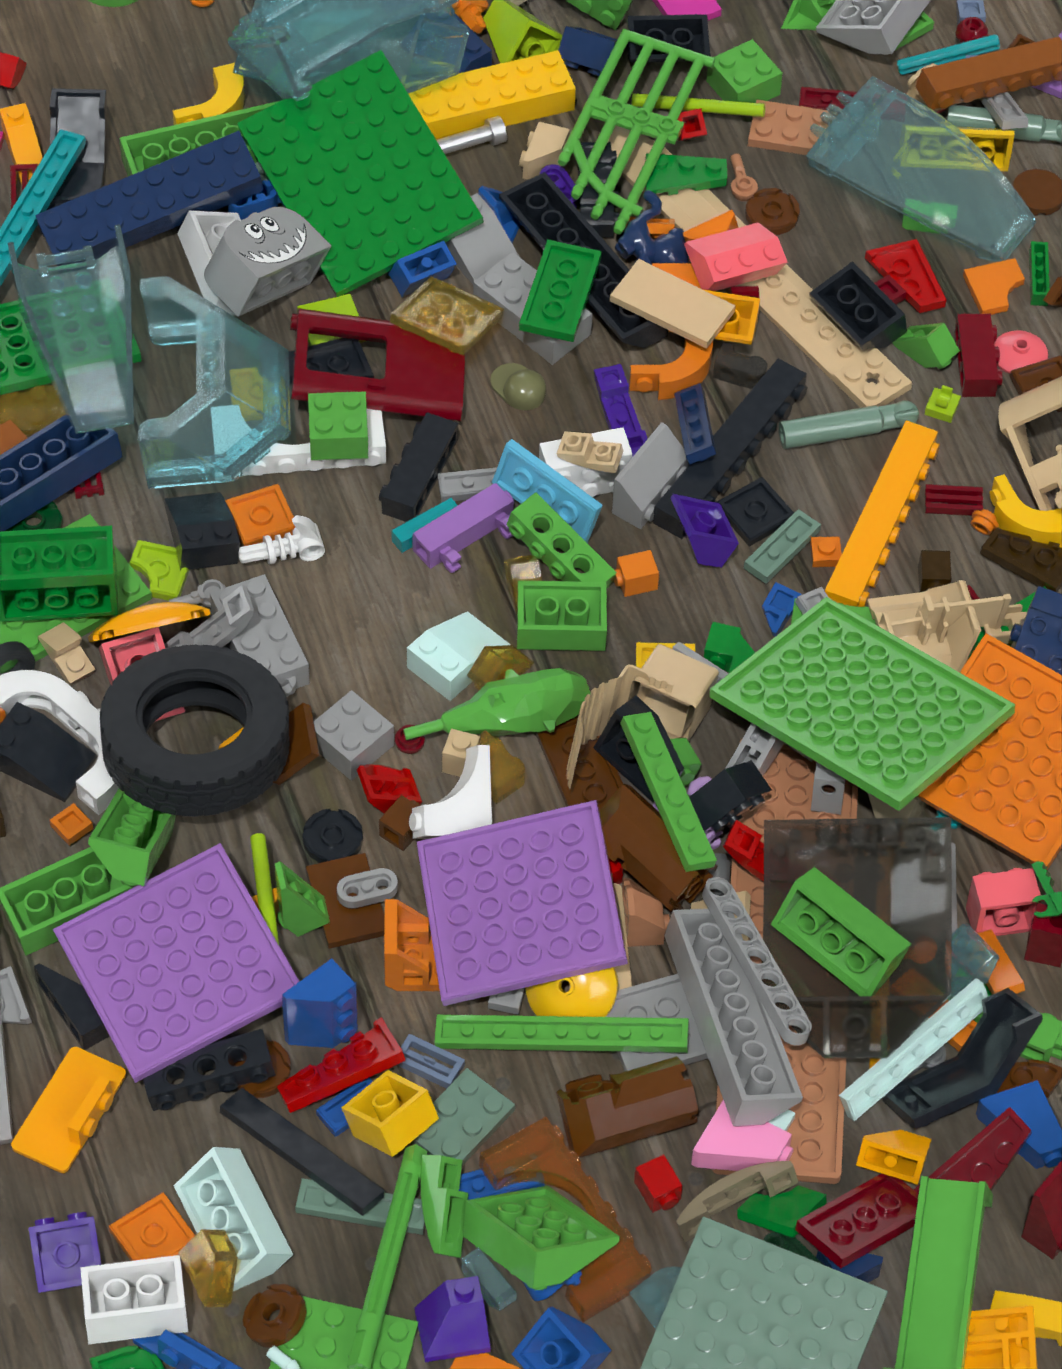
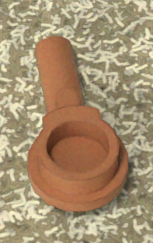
[730,154,758,201]

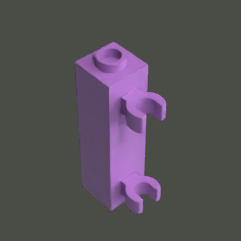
[413,483,514,573]

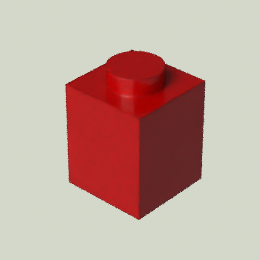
[634,1154,683,1213]

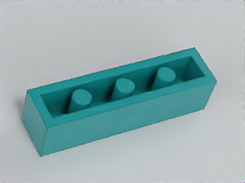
[391,498,458,553]

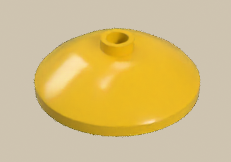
[525,967,618,1017]

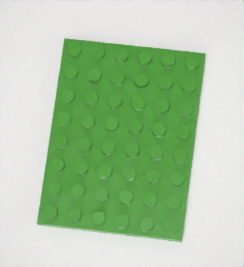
[710,597,1015,811]

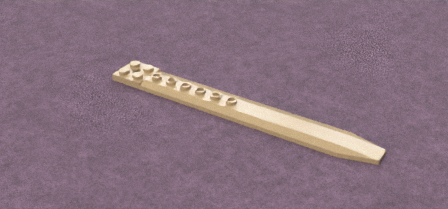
[608,126,912,408]

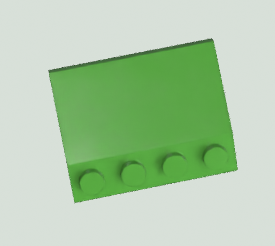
[463,1185,620,1290]

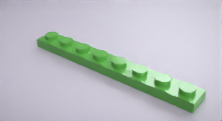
[434,1015,689,1053]

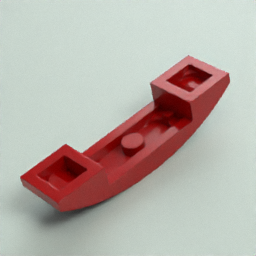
[723,820,841,895]

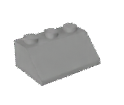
[612,422,688,529]

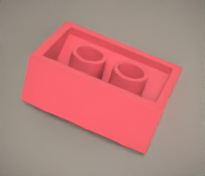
[684,222,788,291]

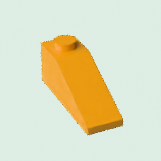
[0,103,43,185]

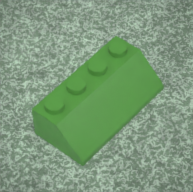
[88,789,176,886]
[771,867,911,1002]

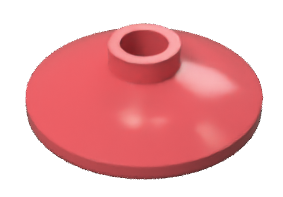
[994,330,1048,374]

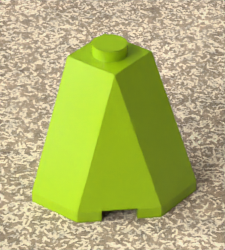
[483,0,563,64]

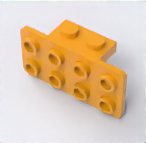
[11,1047,126,1173]

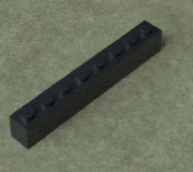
[653,358,807,539]

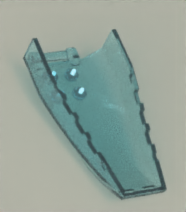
[8,224,134,434]

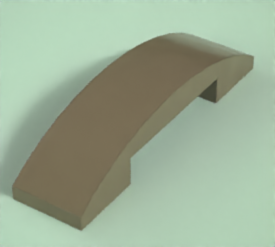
[676,1161,798,1242]

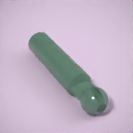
[946,104,1062,144]
[778,400,919,449]

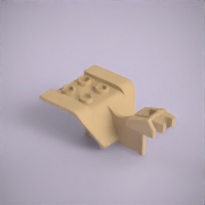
[867,580,1027,672]

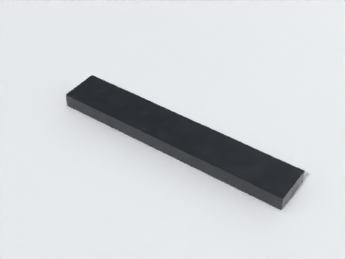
[220,1088,385,1216]

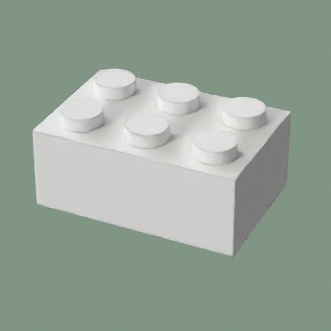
[539,427,632,497]
[81,1255,188,1344]

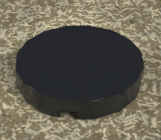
[302,809,363,863]

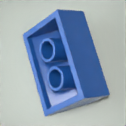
[282,958,358,1048]

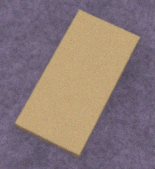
[610,259,735,348]

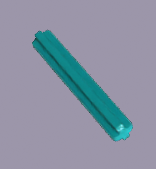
[897,34,1000,75]

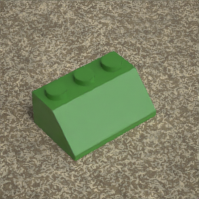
[517,581,607,651]

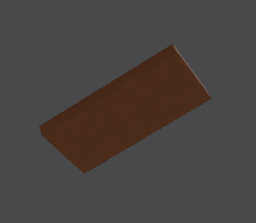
[535,716,623,811]

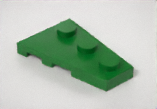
[645,153,727,195]

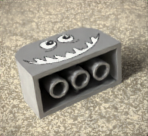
[204,207,331,317]

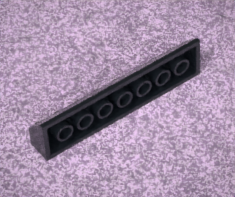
[499,172,668,348]

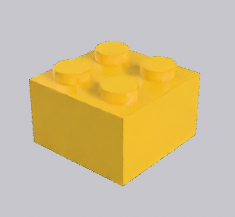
[341,1070,439,1157]

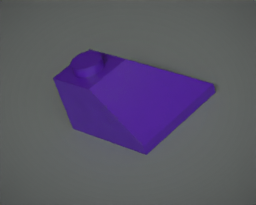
[671,494,739,568]
[414,1276,490,1362]

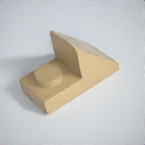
[38,622,95,686]

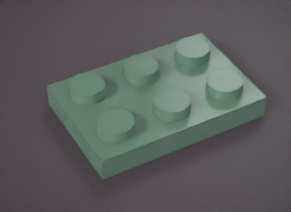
[410,1068,515,1166]

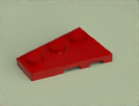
[865,239,946,313]

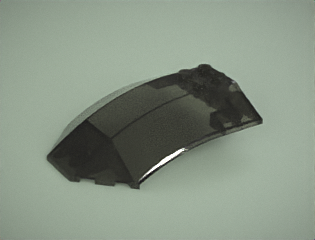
[762,817,952,1059]

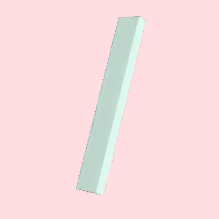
[839,978,988,1121]

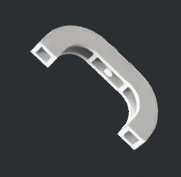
[0,670,119,815]

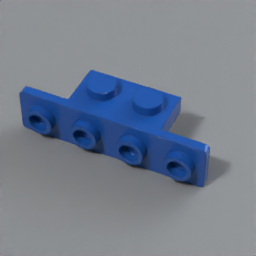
[132,1329,242,1369]

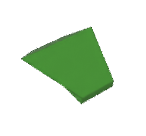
[781,0,836,30]

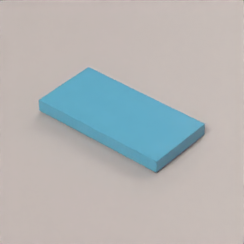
[492,439,603,543]

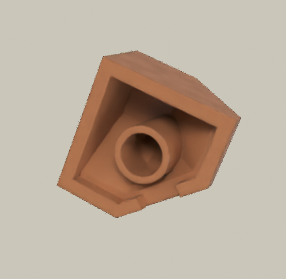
[622,878,670,947]

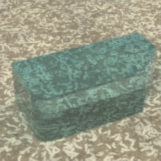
[462,1247,517,1311]

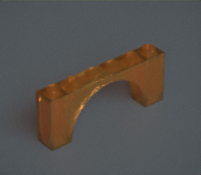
[479,1117,652,1322]

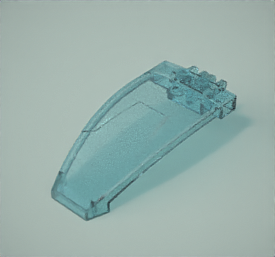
[806,76,1037,262]

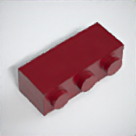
[954,314,1003,397]

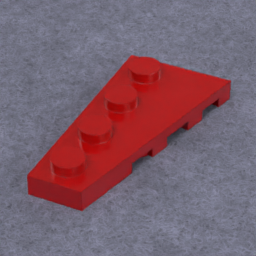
[277,1017,406,1113]

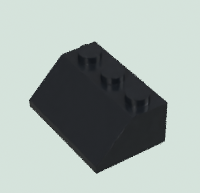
[627,14,711,63]
[809,261,907,349]

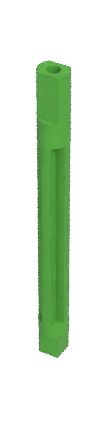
[347,1144,428,1369]

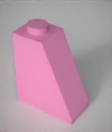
[691,1100,793,1171]

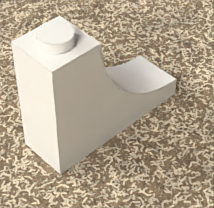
[409,745,492,839]

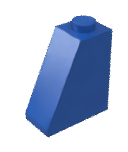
[976,1080,1062,1169]

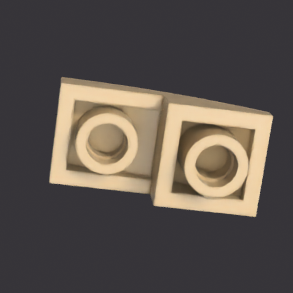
[557,431,623,473]

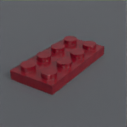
[795,1173,919,1269]

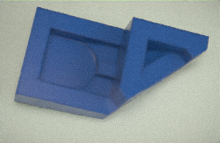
[762,582,801,637]

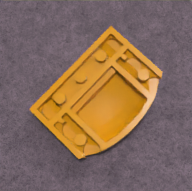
[88,602,211,643]
[964,1306,1037,1369]

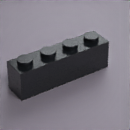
[379,412,458,522]

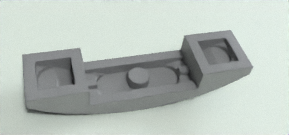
[164,585,254,648]

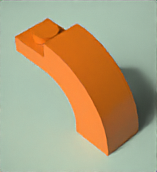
[629,338,713,400]

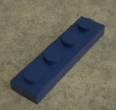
[674,383,716,464]

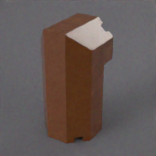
[599,784,718,912]
[556,1056,698,1159]

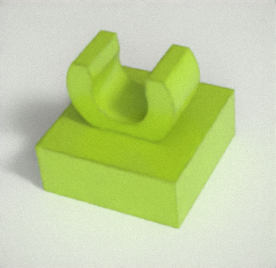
[924,385,961,423]

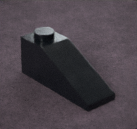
[34,963,110,1050]

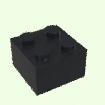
[689,760,772,833]

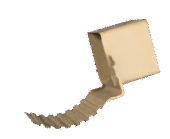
[566,644,719,789]

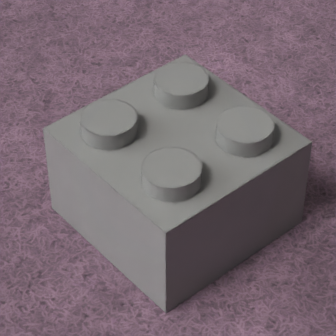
[313,690,394,781]

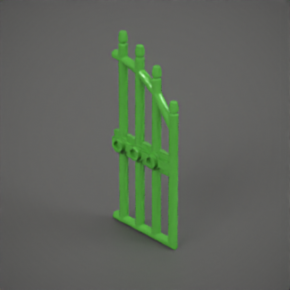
[558,29,715,234]

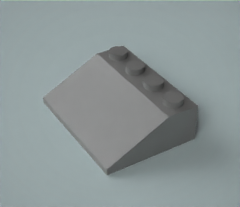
[815,0,931,55]

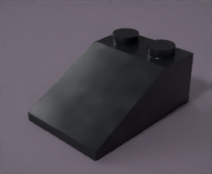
[164,492,240,571]
[593,695,684,803]
[0,702,97,802]

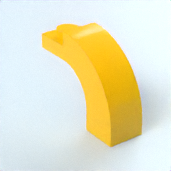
[173,62,245,125]
[989,474,1062,548]

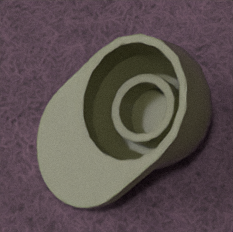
[490,363,546,410]

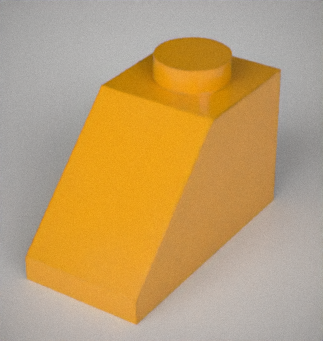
[856,1130,932,1184]

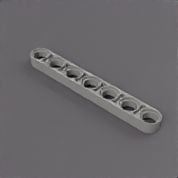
[702,877,812,1045]

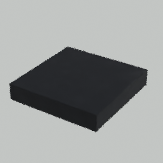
[716,477,794,547]

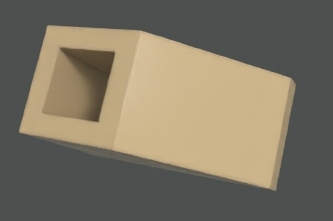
[519,122,570,180]

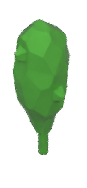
[403,668,591,740]

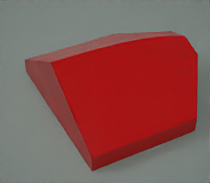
[357,764,422,814]

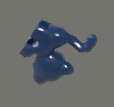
[614,190,688,267]

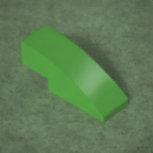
[420,1154,468,1258]

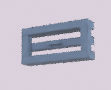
[397,1034,465,1089]

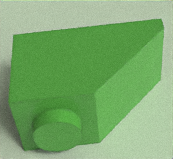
[893,323,960,369]

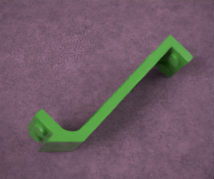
[883,1176,993,1369]

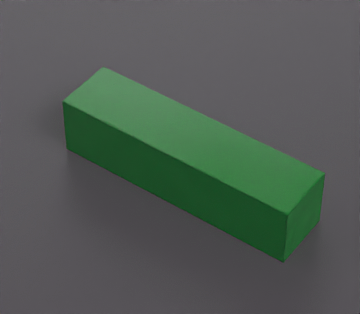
[1029,241,1050,306]

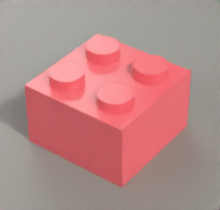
[966,868,1042,936]

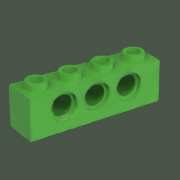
[506,492,617,589]

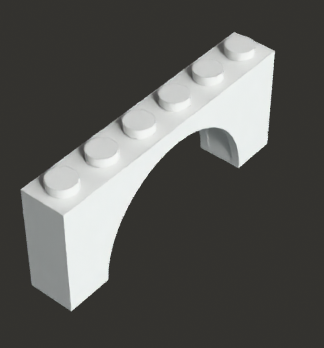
[209,404,386,478]

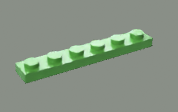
[620,712,717,872]

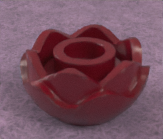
[956,17,988,43]

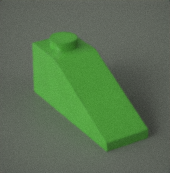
[275,861,330,937]

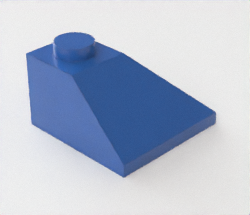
[512,1307,612,1369]

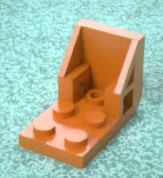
[384,899,440,991]

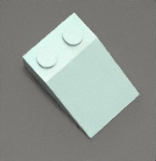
[407,611,511,701]

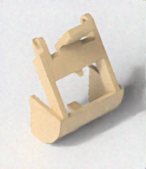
[998,376,1062,511]

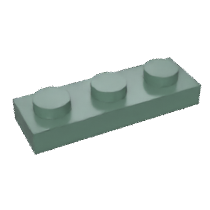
[744,509,821,584]

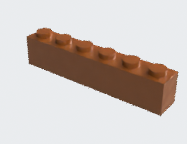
[915,36,1062,110]

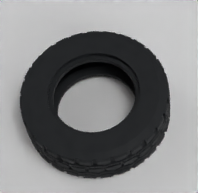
[99,644,289,817]

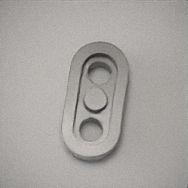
[337,868,398,908]

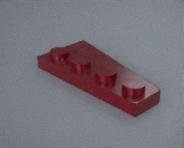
[913,1107,1032,1194]

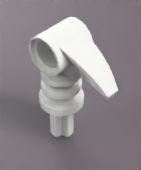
[238,515,325,565]

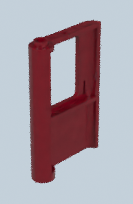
[290,309,466,421]

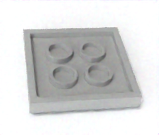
[607,974,708,1071]

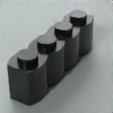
[578,142,619,237]

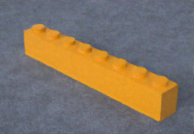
[825,420,940,607]

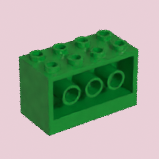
[0,525,118,622]

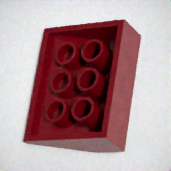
[1021,1160,1062,1260]

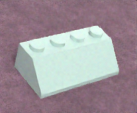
[174,1147,293,1292]

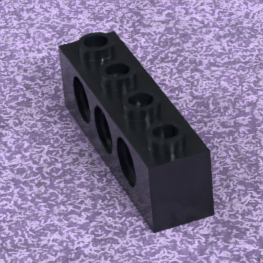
[143,1029,276,1111]

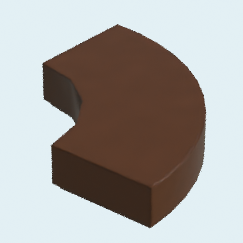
[991,1059,1062,1098]

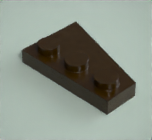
[980,528,1062,592]

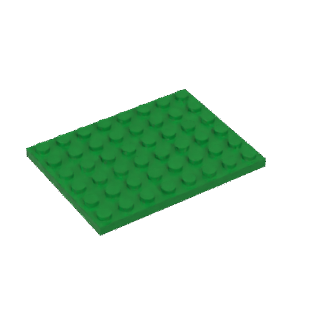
[237,50,484,297]

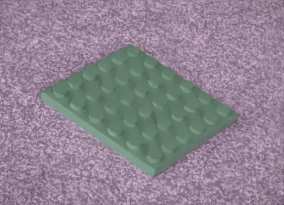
[640,1216,888,1369]

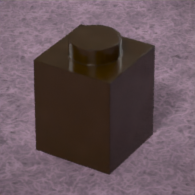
[918,550,952,593]

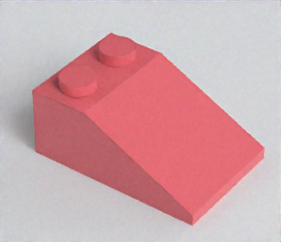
[99,627,185,722]

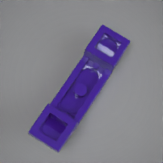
[594,364,648,457]

